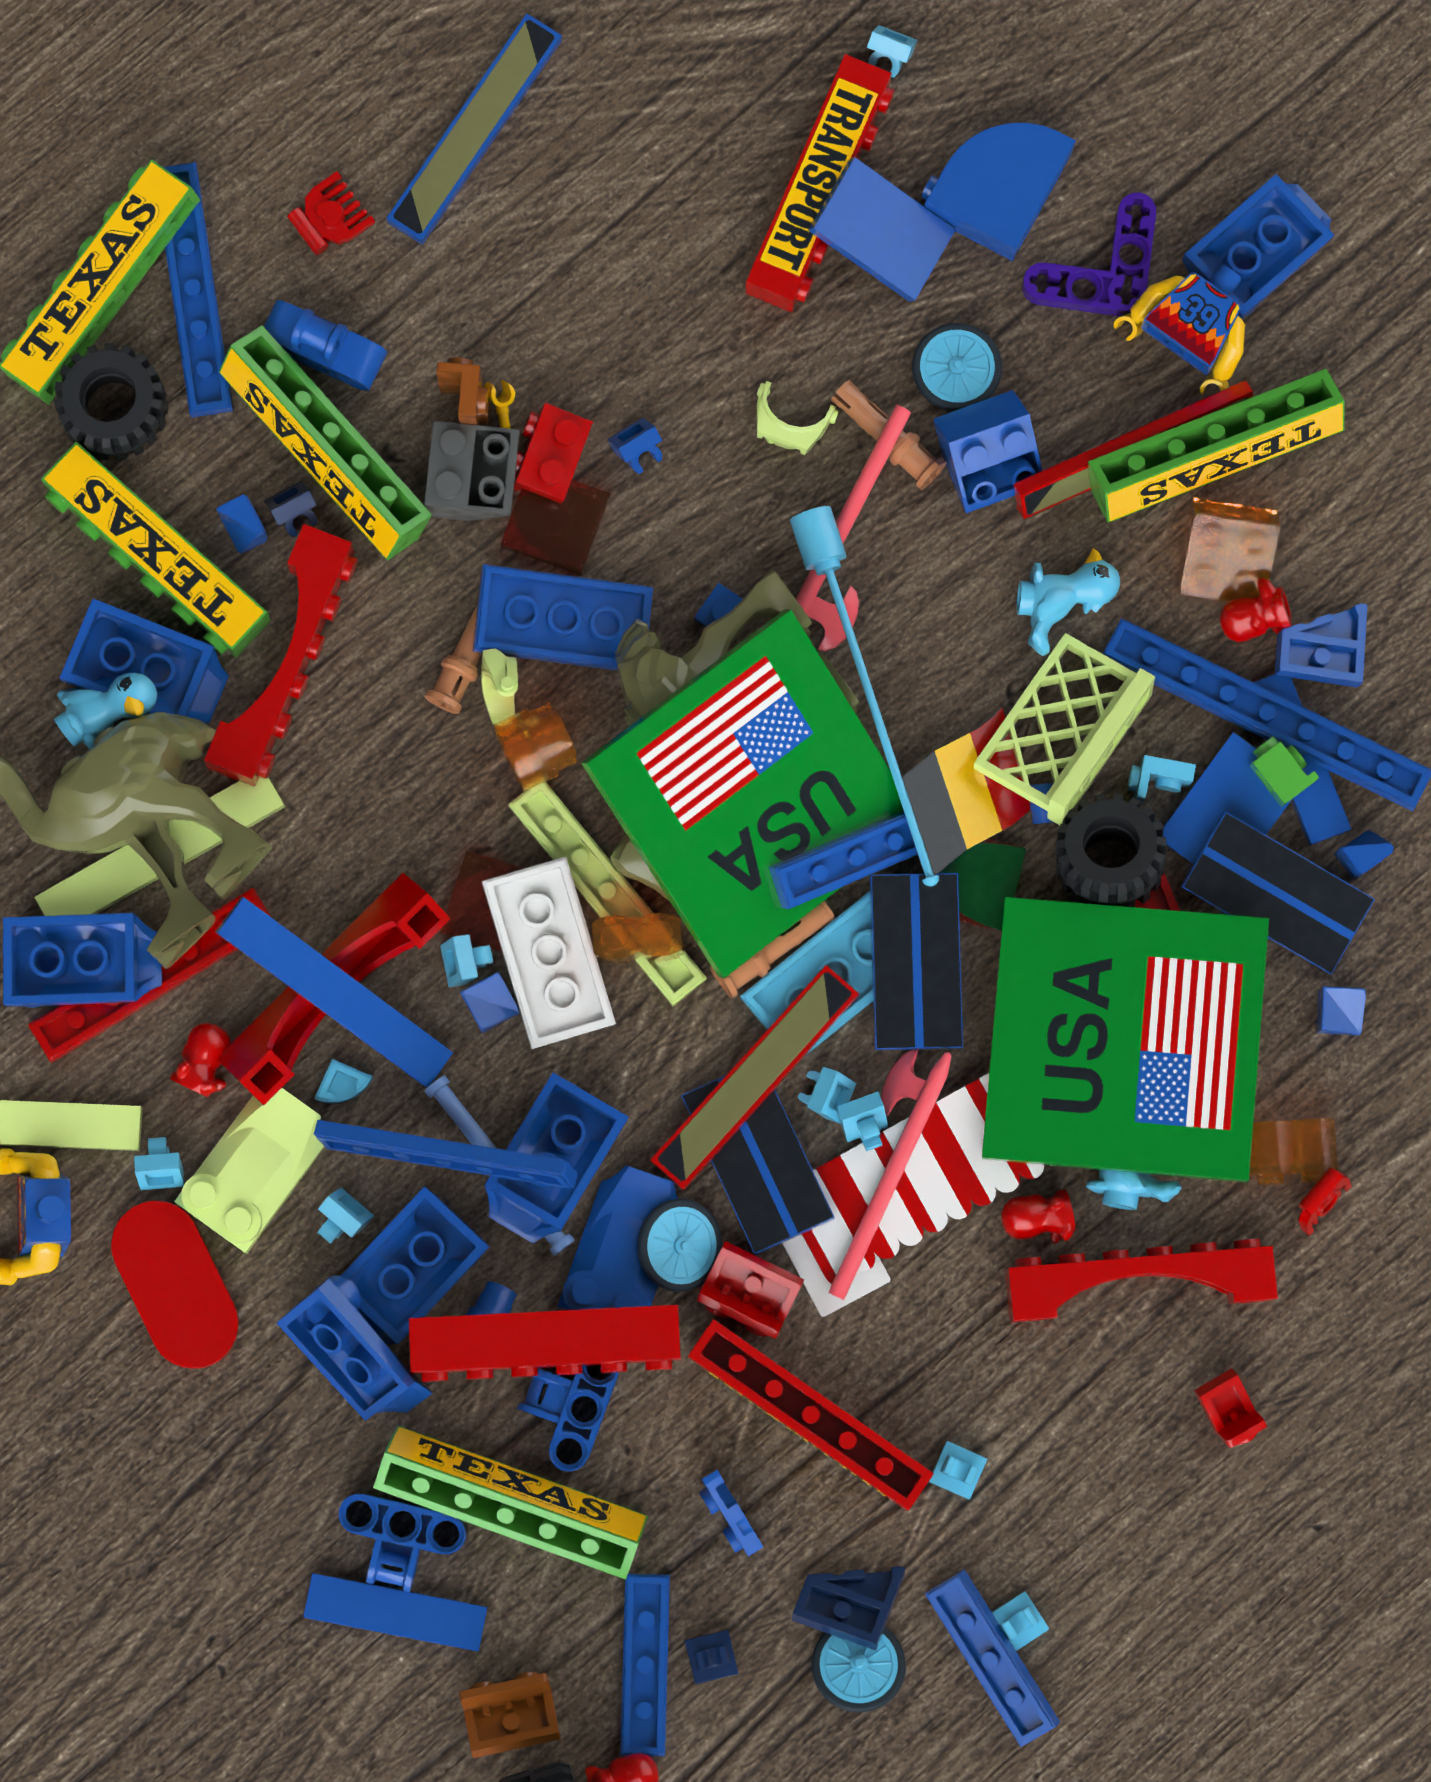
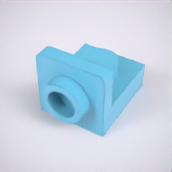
[1127,755,1196,804]

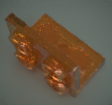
[1180,497,1280,602]

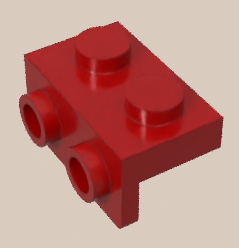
[514,403,593,503]
[697,1241,804,1339]

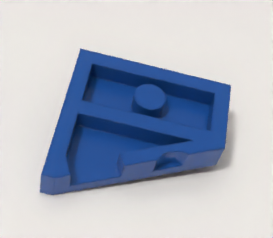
[1275,603,1367,688]
[698,1470,763,1556]

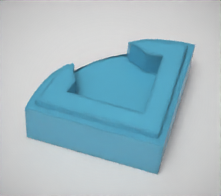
[314,1059,373,1104]

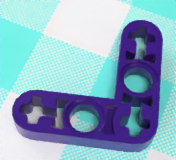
[1022,192,1156,316]

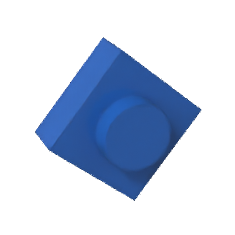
[694,583,743,628]

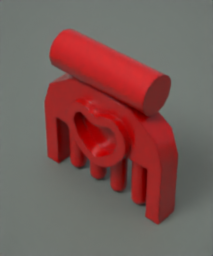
[287,171,375,255]
[1298,1167,1352,1236]

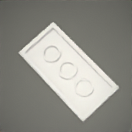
[482,857,616,1049]

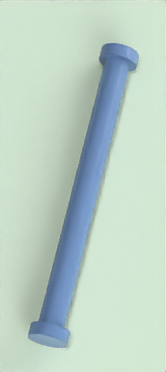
[424,1075,575,1257]

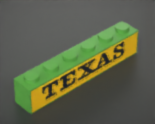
[0,159,200,405]
[219,326,432,561]
[1088,369,1344,523]
[41,442,271,658]
[373,1425,648,1580]

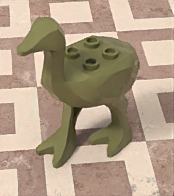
[610,569,859,900]
[0,712,272,969]

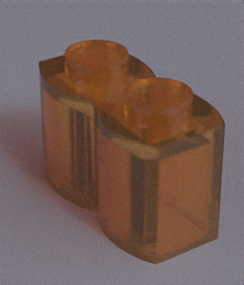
[592,913,684,964]
[1249,1118,1338,1185]

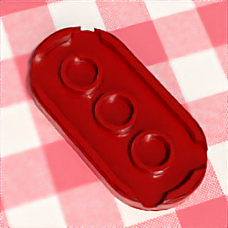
[111,1201,240,1369]

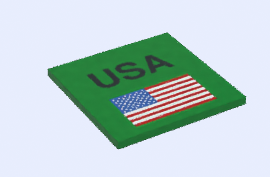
[581,609,904,978]
[982,897,1269,1182]

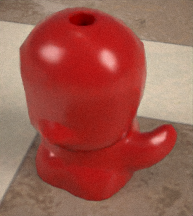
[1220,578,1292,643]
[169,1023,231,1098]
[1001,1189,1076,1244]
[585,1752,659,1782]

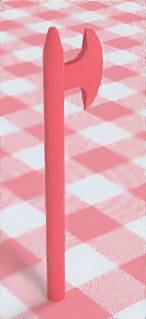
[796,405,911,652]
[828,1049,952,1300]

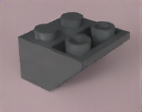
[424,421,520,521]

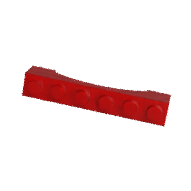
[204,524,358,786]
[217,873,451,1106]
[1005,1239,1278,1323]

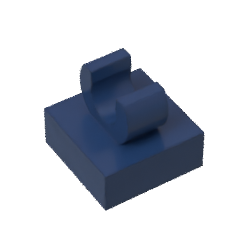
[264,481,317,537]
[685,1629,739,1685]

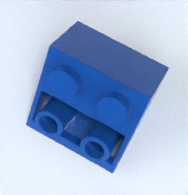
[933,390,1043,513]

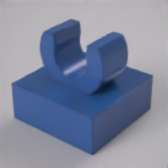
[607,418,663,474]

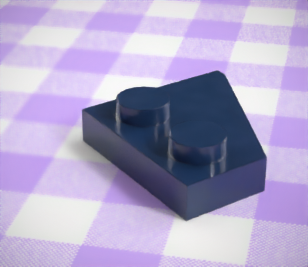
[792,1566,906,1651]

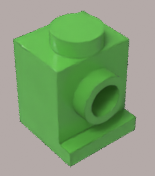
[1250,736,1320,807]

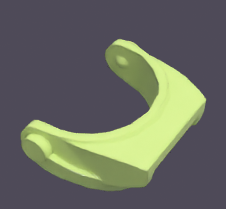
[757,381,839,455]
[481,648,518,734]

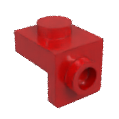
[1194,1368,1267,1448]

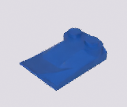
[1182,174,1334,319]
[60,598,229,723]
[3,913,162,1008]
[485,1072,629,1244]
[557,1165,678,1310]
[341,1186,490,1344]
[277,1275,433,1421]

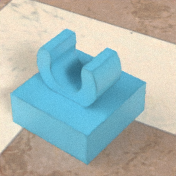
[867,25,918,78]
[440,934,493,987]
[798,1067,857,1124]
[837,1091,888,1151]
[134,1137,185,1190]
[317,1188,374,1244]
[929,1441,987,1500]
[992,1591,1049,1651]

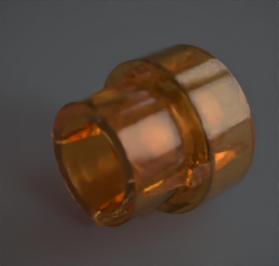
[493,703,578,792]

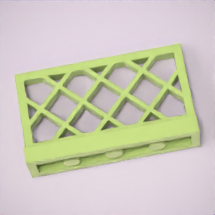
[974,633,1155,825]

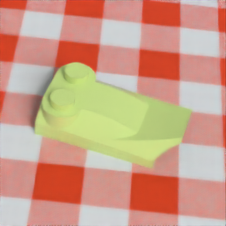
[174,1088,325,1254]

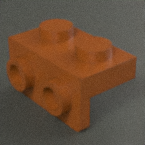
[436,357,490,426]
[459,1672,561,1758]

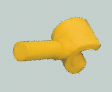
[483,380,515,429]

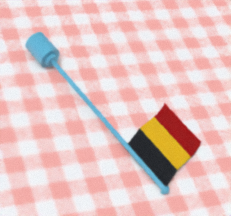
[790,506,1030,886]

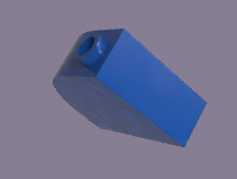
[921,123,1076,262]

